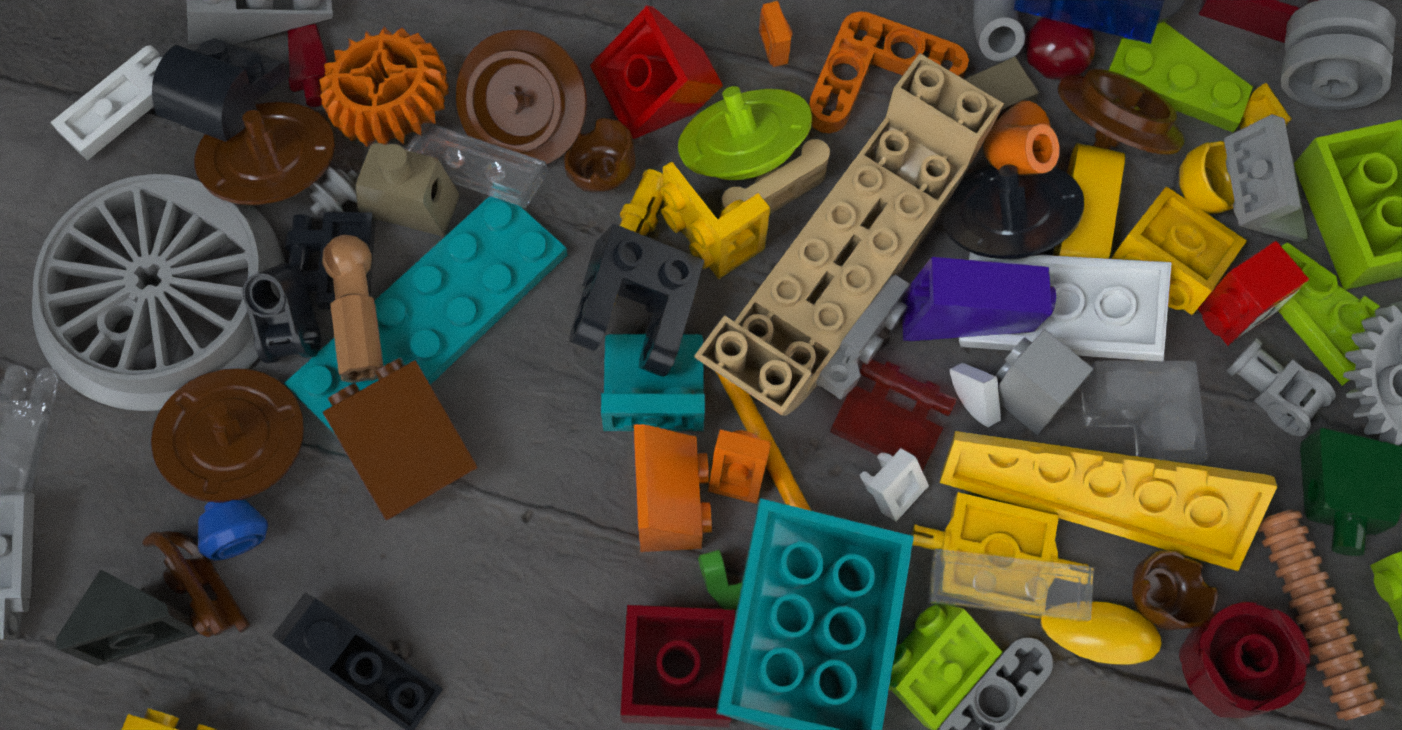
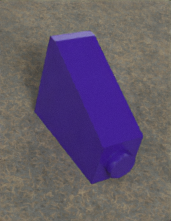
[902,257,1056,341]

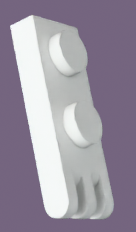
[50,45,162,161]

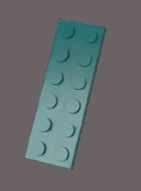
[284,188,568,437]

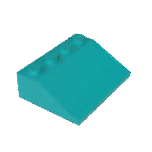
[716,498,914,730]

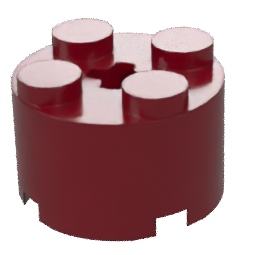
[1179,602,1310,718]

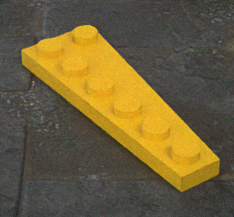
[940,431,1277,571]

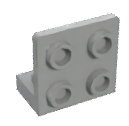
[1224,114,1308,242]

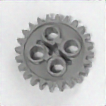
[1343,301,1402,446]

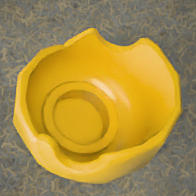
[1179,141,1235,214]

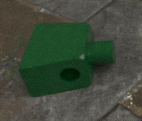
[1300,428,1402,556]

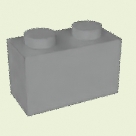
[995,329,1093,435]

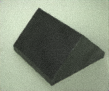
[55,569,200,666]

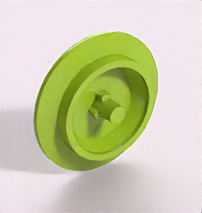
[678,86,812,180]

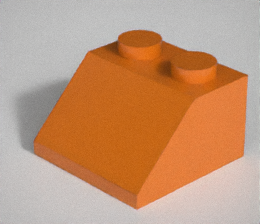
[634,424,712,552]

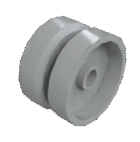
[1281,0,1396,110]

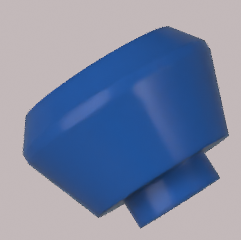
[198,499,269,561]

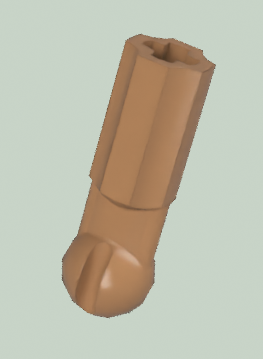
[322,235,383,383]

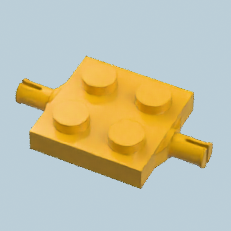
[911,492,1088,619]

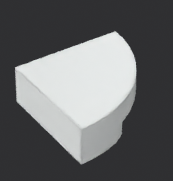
[950,363,1001,427]

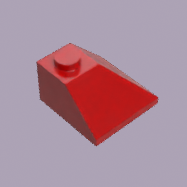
[590,5,723,139]

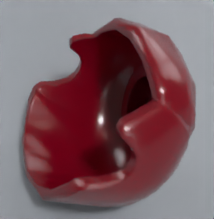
[1024,10,1095,81]

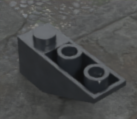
[272,593,443,730]

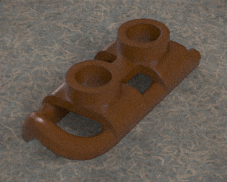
[142,531,250,637]

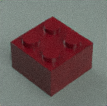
[620,605,735,728]

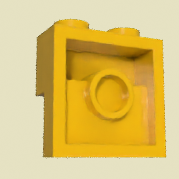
[1111,186,1247,315]

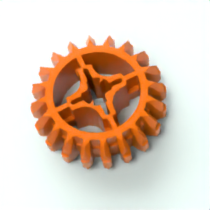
[319,26,449,147]

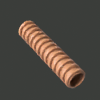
[1257,509,1385,721]

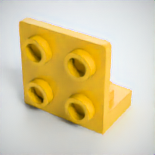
[660,162,770,279]

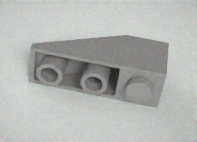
[186,0,333,44]

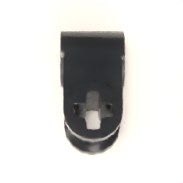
[242,263,321,364]

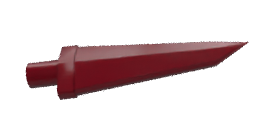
[288,23,329,107]

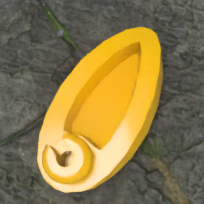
[1040,601,1162,665]

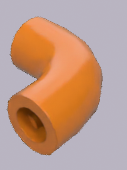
[983,100,1059,175]

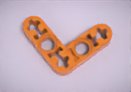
[809,11,969,134]

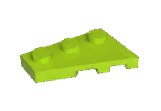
[1108,22,1253,133]
[1278,242,1380,386]

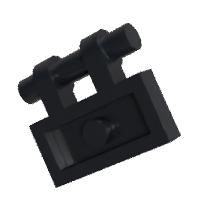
[285,212,376,309]

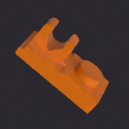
[708,429,771,504]

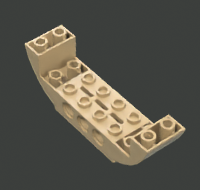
[694,53,1004,416]

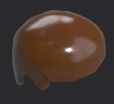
[564,118,636,193]
[1132,550,1219,630]

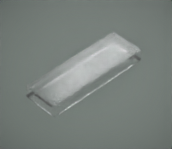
[405,123,549,208]
[929,549,1094,622]

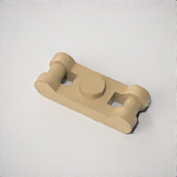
[721,139,830,214]

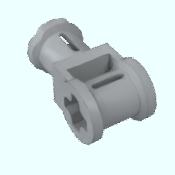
[1226,338,1336,436]

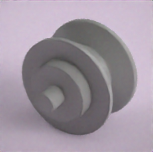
[309,167,358,215]

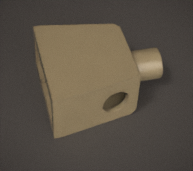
[356,143,460,237]

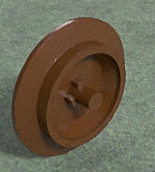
[456,29,587,169]
[1057,69,1185,154]
[194,102,335,205]
[151,368,304,503]

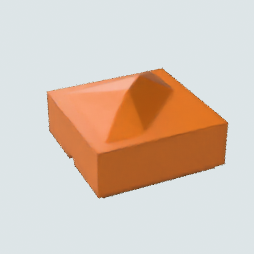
[759,1,793,67]

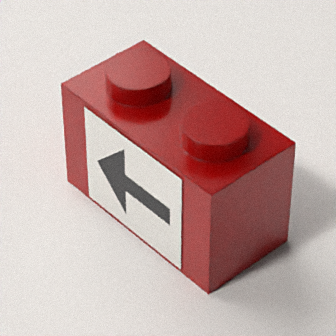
[1198,241,1310,346]

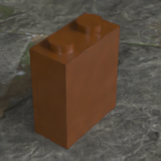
[323,357,478,521]

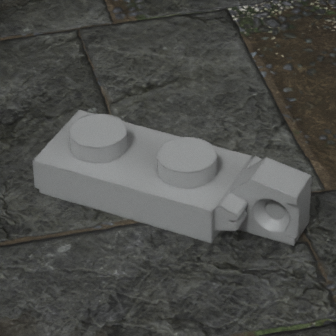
[816,275,910,400]
[0,492,34,641]

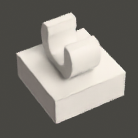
[860,449,929,522]

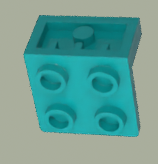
[601,334,705,431]

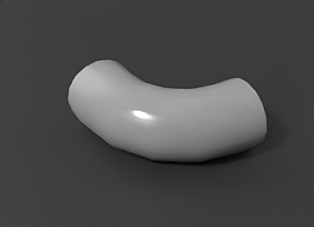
[973,0,1025,61]

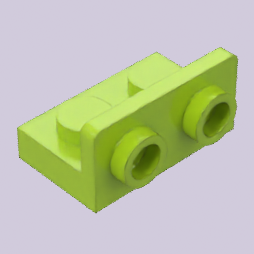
[889,602,1002,730]

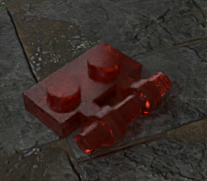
[830,359,957,472]

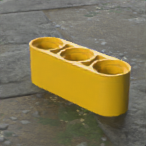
[1053,143,1125,259]

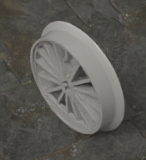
[32,174,286,411]

